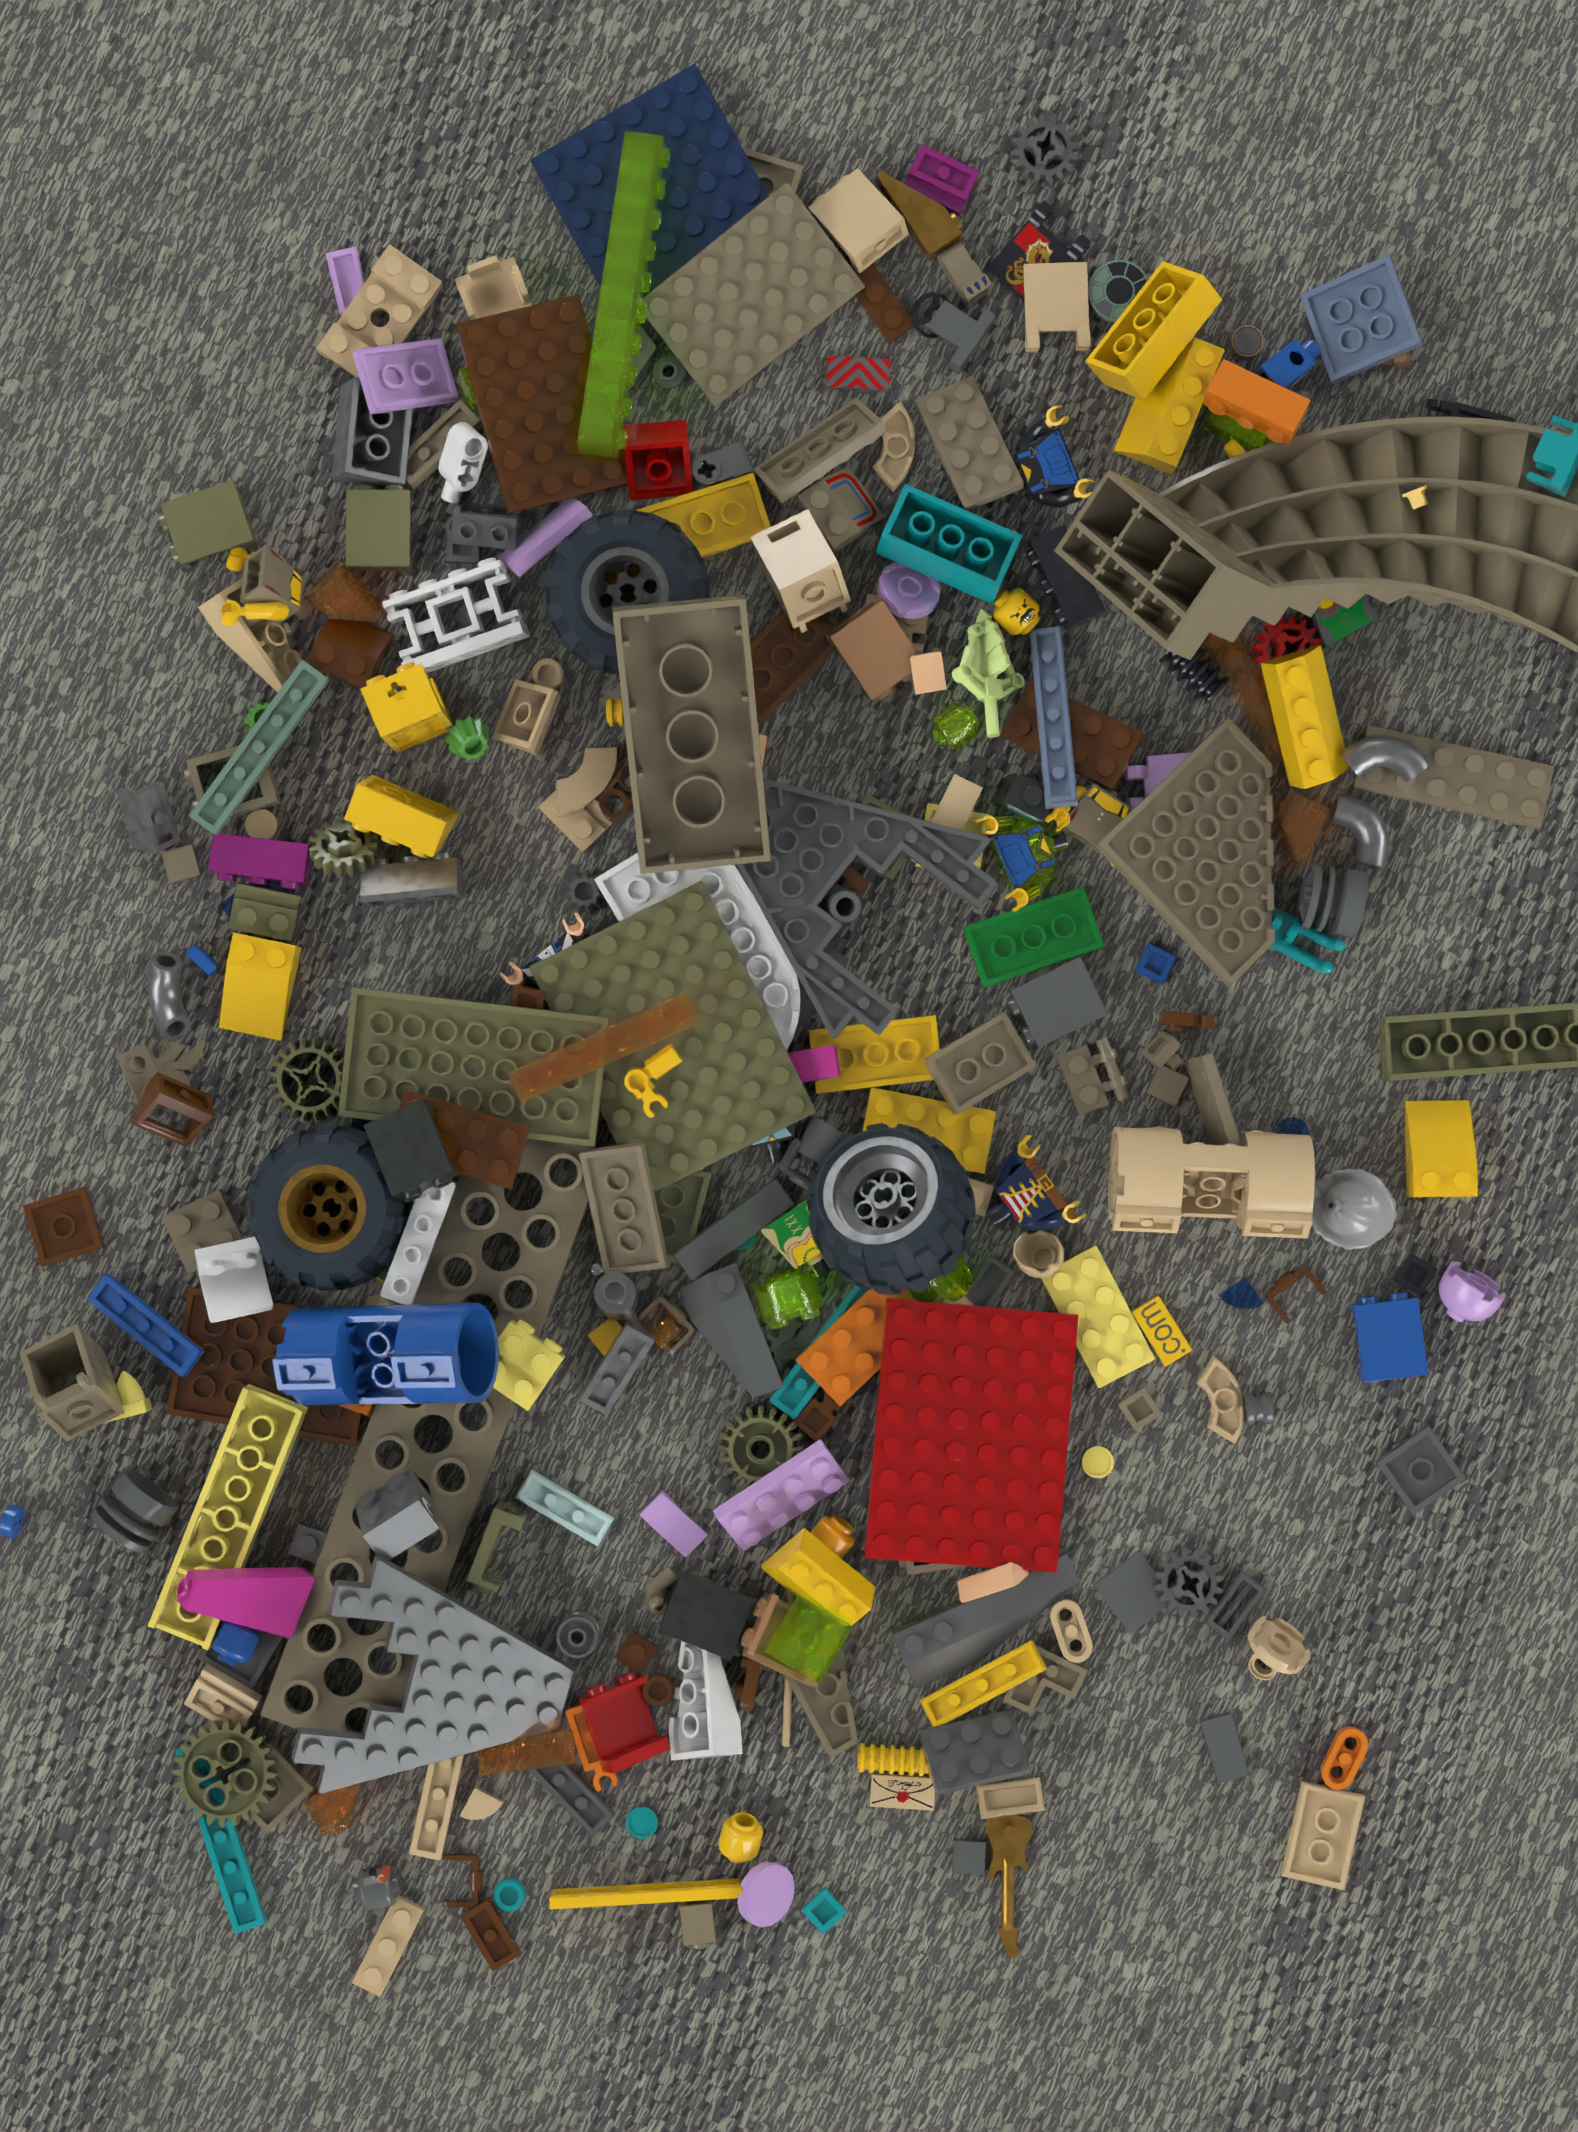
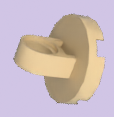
[1248,1616,1311,1680]

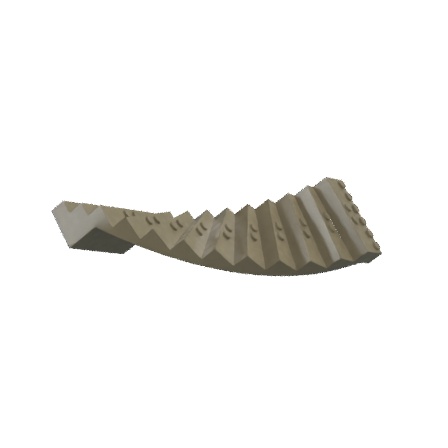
[1054,417,1578,660]

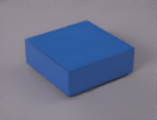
[1134,942,1177,985]
[186,946,222,977]

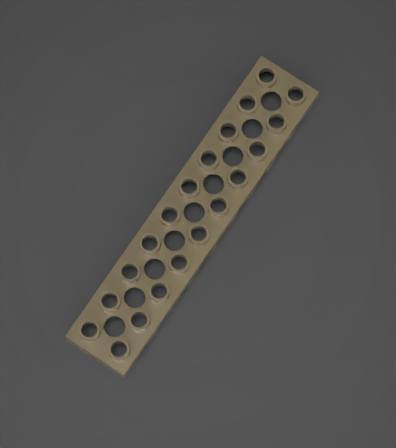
[260,1139,593,1733]

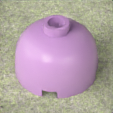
[1439,1262,1506,1322]

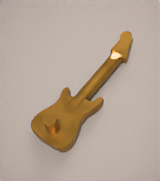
[986,1814,1032,1958]

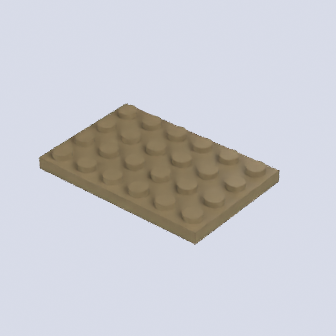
[636,182,865,407]

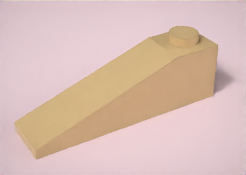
[198,578,302,692]

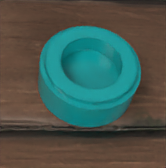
[493,1878,526,1912]

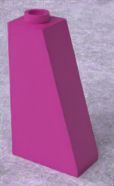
[177,1567,315,1639]

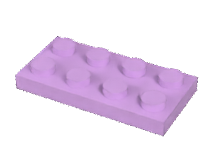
[713,1439,850,1552]

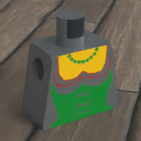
[1308,596,1379,650]

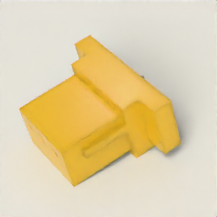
[1402,485,1428,509]

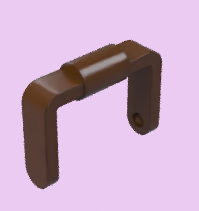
[1266,1266,1326,1324]
[443,1853,483,1907]

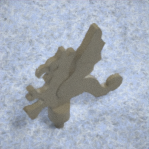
[149,1039,205,1086]

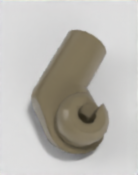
[646,1566,679,1615]

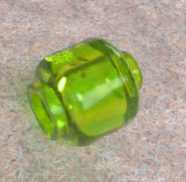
[932,702,981,750]

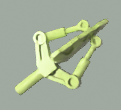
[952,609,1025,738]

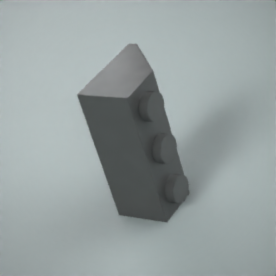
[331,377,412,486]

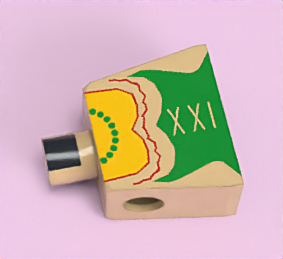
[761,1200,832,1277]

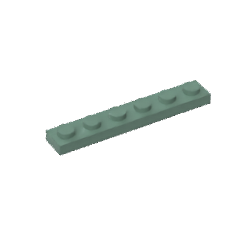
[189,660,329,836]

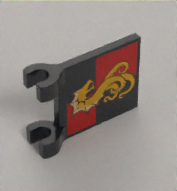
[987,200,1091,301]

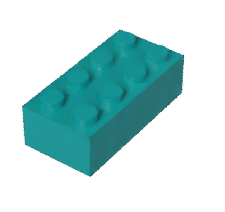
[876,484,1023,604]

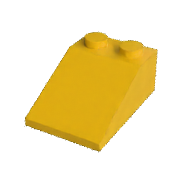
[219,932,302,1041]
[1405,1100,1478,1197]

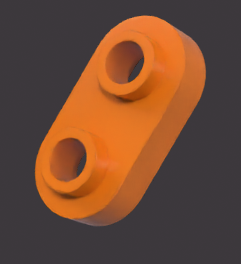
[1320,1726,1368,1790]

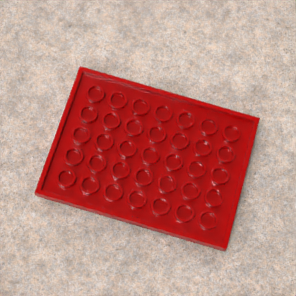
[864,1298,1079,1573]

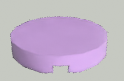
[877,562,941,619]
[737,1861,795,1927]

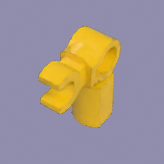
[624,1043,683,1118]

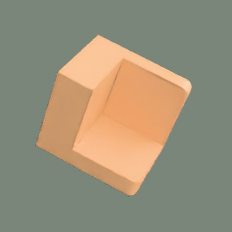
[909,648,947,695]

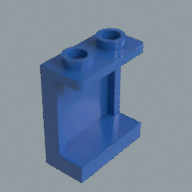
[1349,1291,1428,1383]

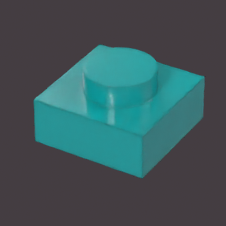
[802,1886,847,1934]

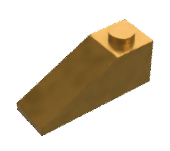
[876,172,963,262]

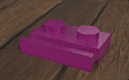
[904,145,979,216]

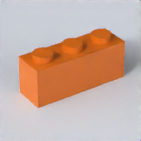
[1203,359,1311,445]

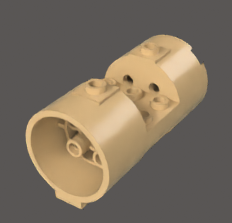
[1108,1126,1315,1238]

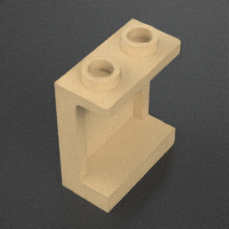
[808,168,909,274]

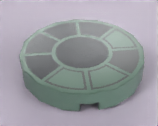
[1088,259,1148,324]

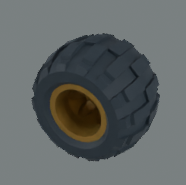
[247,1126,415,1291]

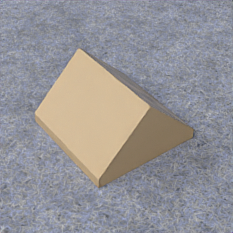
[492,679,561,756]

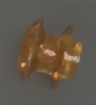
[648,1316,682,1350]

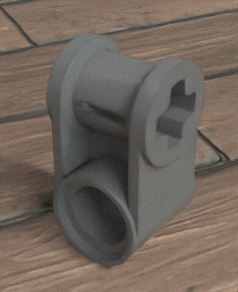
[692,442,755,489]

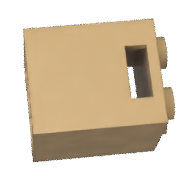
[750,509,851,633]

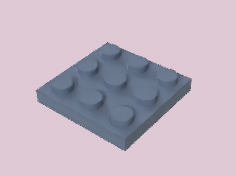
[1300,255,1424,384]

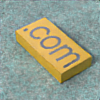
[1131,1295,1192,1367]

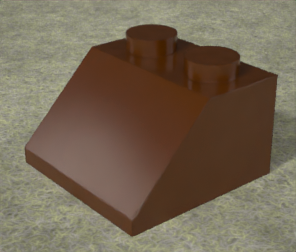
[306,610,394,689]

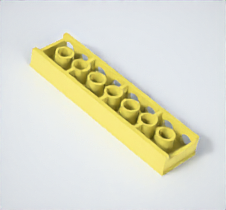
[148,1384,308,1650]

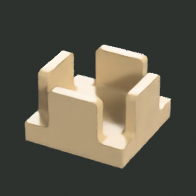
[455,256,532,320]

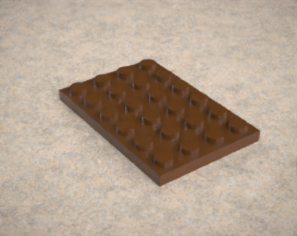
[455,294,628,514]
[166,1287,363,1447]

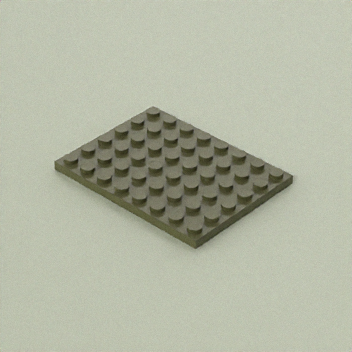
[529,881,817,1192]

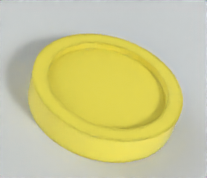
[1082,1446,1114,1478]

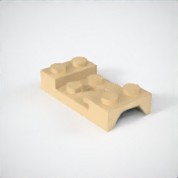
[316,244,443,379]

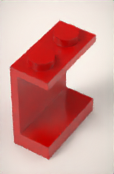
[578,1671,671,1774]

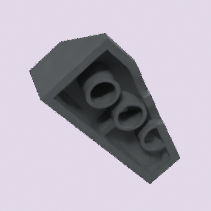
[679,1263,784,1398]

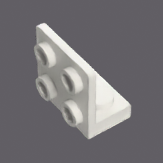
[194,1237,273,1323]

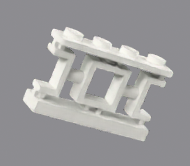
[382,558,530,673]
[380,1181,458,1305]

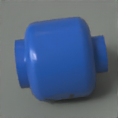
[211,1621,260,1667]

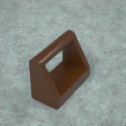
[130,1072,214,1147]

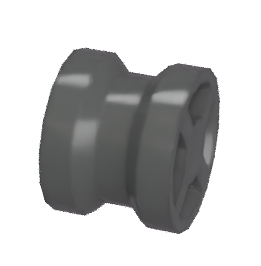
[1243,1392,1274,1425]

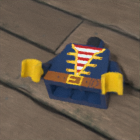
[986,1135,1086,1231]

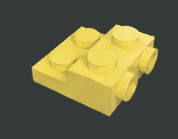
[493,1319,566,1411]

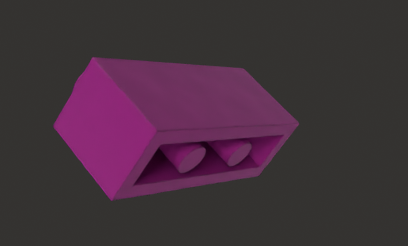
[208,833,312,890]

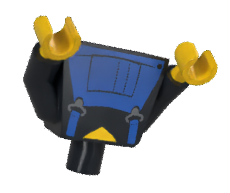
[1013,405,1095,508]

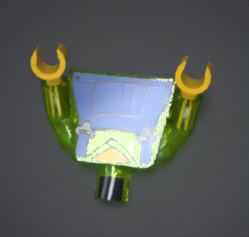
[976,815,1069,912]

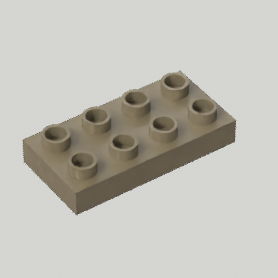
[612,594,771,874]

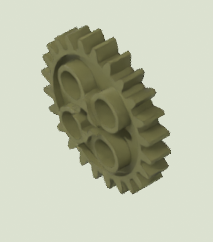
[172,1719,279,1827]

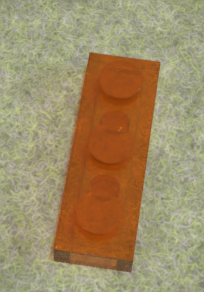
[478,1730,575,1776]

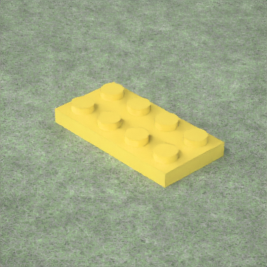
[1041,1245,1155,1388]

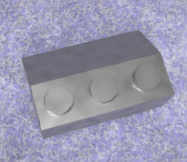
[360,853,464,907]

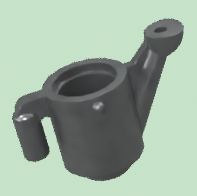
[591,1263,652,1333]

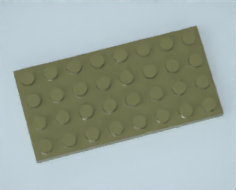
[338,987,610,1147]

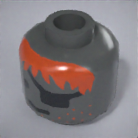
[353,1865,402,1911]

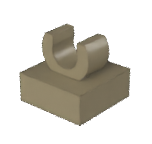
[1140,1031,1183,1071]

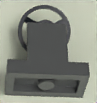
[912,292,996,375]

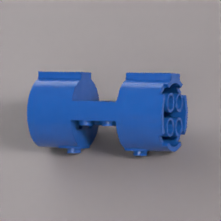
[272,1303,499,1405]

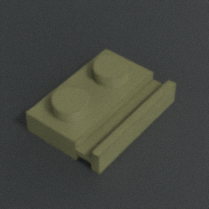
[228,882,301,941]

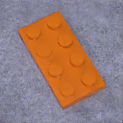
[796,1288,917,1406]

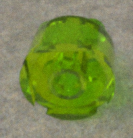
[752,1266,824,1329]

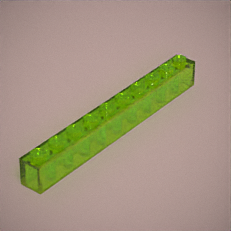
[577,131,670,458]

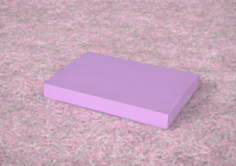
[352,338,460,415]
[498,498,593,577]

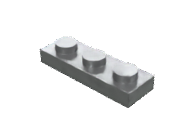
[579,1320,655,1415]

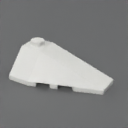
[669,1641,743,1761]

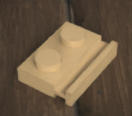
[538,775,614,853]
[184,1663,262,1728]

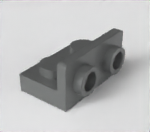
[452,502,521,549]

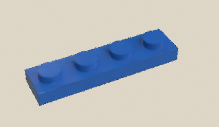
[87,1274,205,1377]

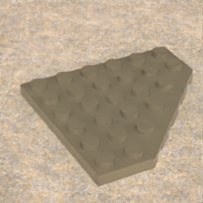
[1095,717,1275,987]

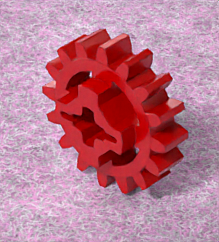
[1252,616,1322,675]

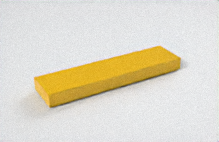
[919,1640,1048,1728]

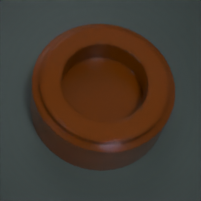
[642,1673,674,1707]

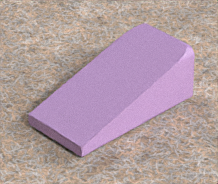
[639,1490,708,1558]

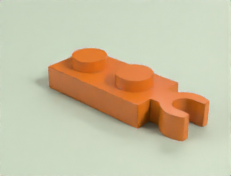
[565,1704,618,1791]

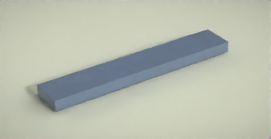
[1030,626,1078,809]

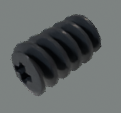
[1159,648,1230,707]

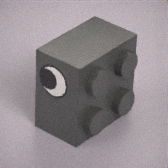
[355,1469,439,1561]

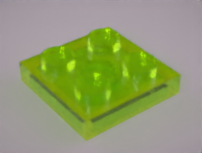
[764,1596,853,1684]

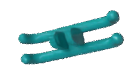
[1270,906,1346,974]

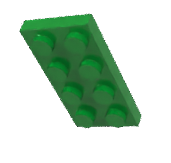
[962,886,1104,988]

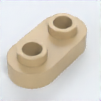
[1049,1598,1093,1663]

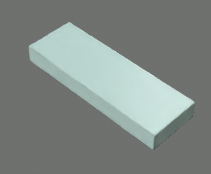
[515,1470,614,1546]

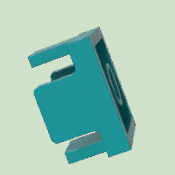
[1526,415,1578,497]

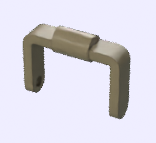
[637,1296,694,1355]

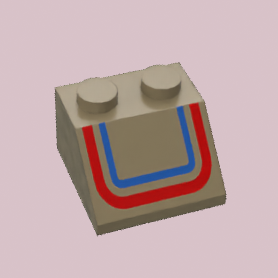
[797,466,885,555]

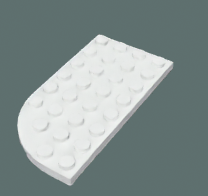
[594,853,801,1050]

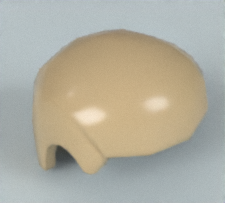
[1013,1230,1064,1278]

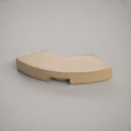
[872,402,915,492]
[555,747,617,814]
[1196,1356,1244,1444]

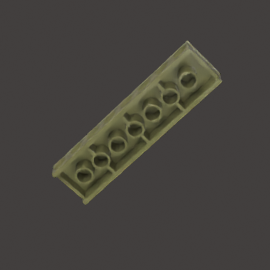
[1378,1003,1578,1081]

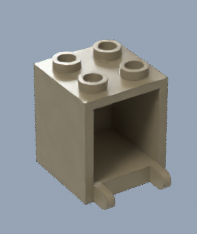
[20,1323,125,1441]

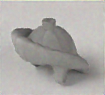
[1311,1168,1397,1250]

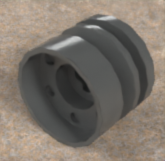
[1298,862,1369,938]
[90,1468,179,1554]

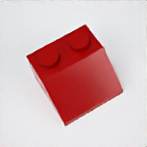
[623,419,693,500]

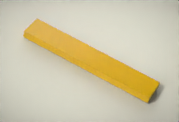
[549,1878,743,1909]

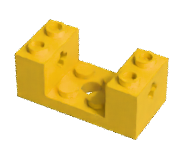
[360,662,454,753]

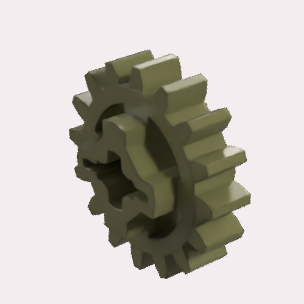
[309,818,380,878]

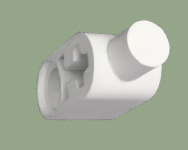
[438,422,488,504]

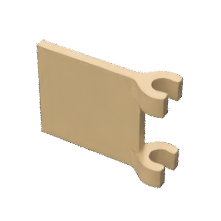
[1023,262,1091,353]

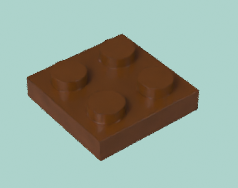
[23,1187,105,1267]

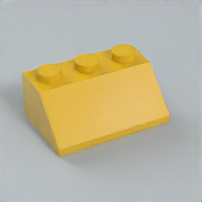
[344,775,460,858]
[761,1528,875,1628]

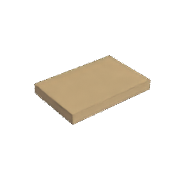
[1281,1780,1365,1891]

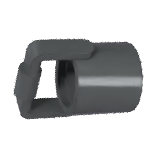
[779,1116,846,1189]

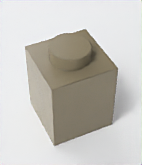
[680,1900,716,1949]

